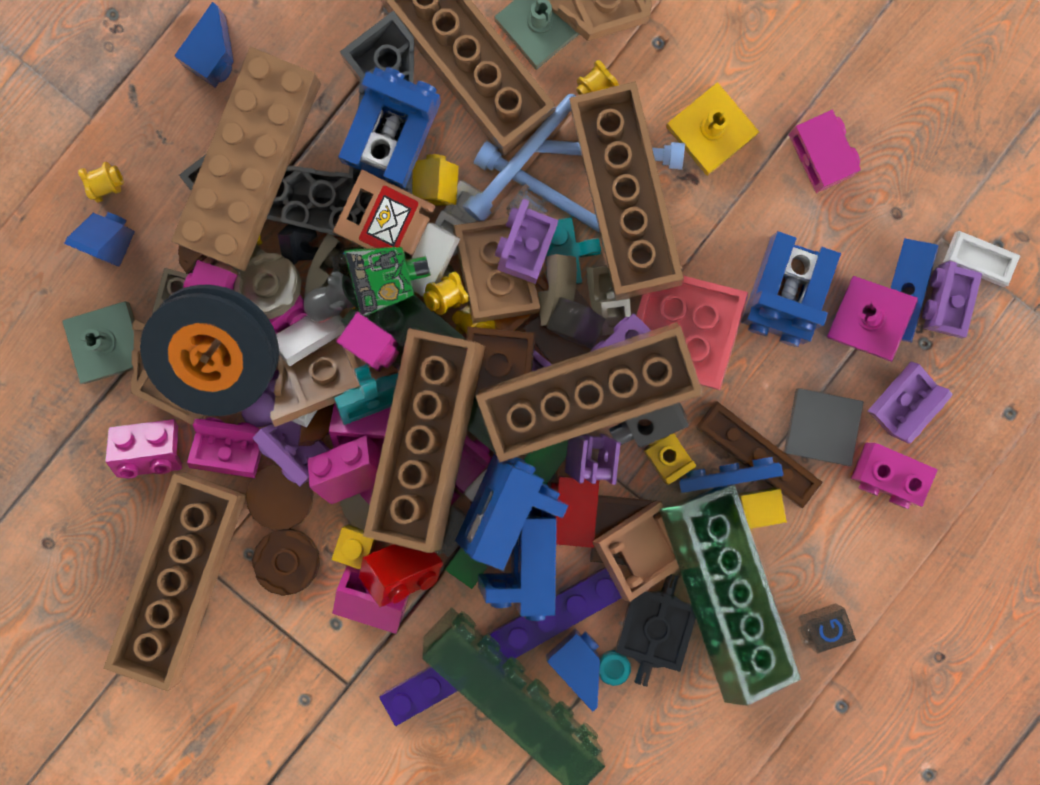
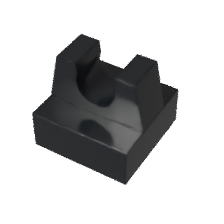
[278,224,318,265]

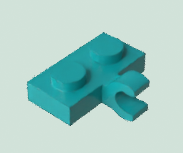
[545,217,601,285]
[334,364,399,425]

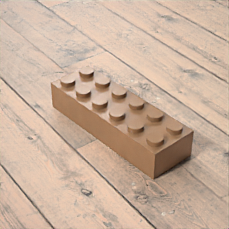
[381,0,556,157]
[171,46,321,272]
[569,81,684,301]
[476,322,703,462]
[363,328,485,553]
[103,472,246,691]

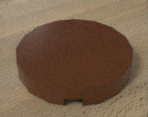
[246,465,314,530]
[252,528,320,596]

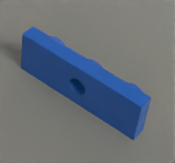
[891,238,939,343]
[679,457,784,493]

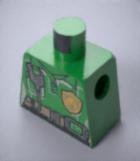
[345,247,431,316]

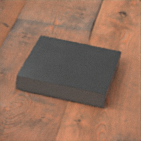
[784,388,864,466]

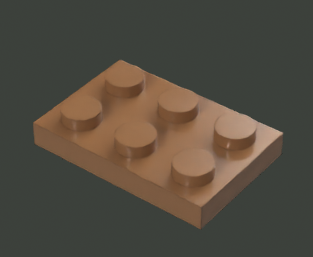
[453,217,540,323]

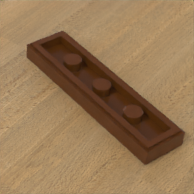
[696,401,823,508]

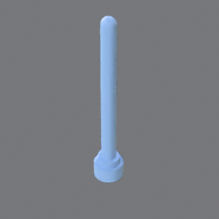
[462,94,576,222]
[536,140,685,170]
[474,141,600,233]

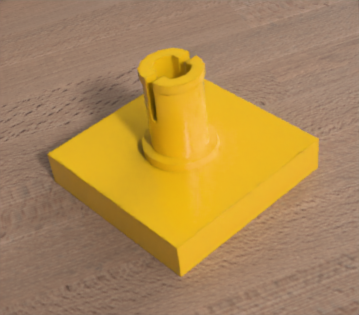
[666,82,759,176]

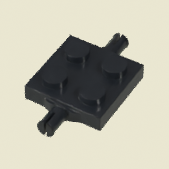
[615,574,699,687]

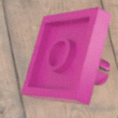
[827,276,918,362]

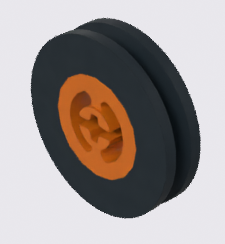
[140,285,279,416]

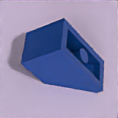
[174,2,234,88]
[64,212,135,267]
[546,628,600,712]

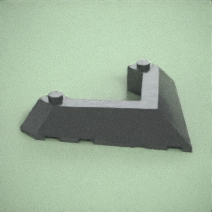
[179,11,414,253]

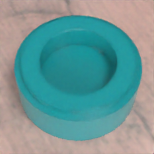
[599,650,631,686]

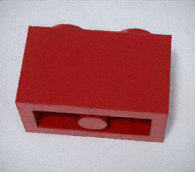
[551,476,600,548]
[359,544,443,608]

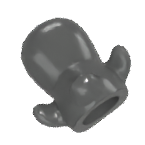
[304,271,358,323]

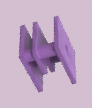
[565,433,621,485]

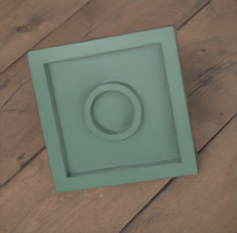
[494,0,579,70]
[62,301,135,384]

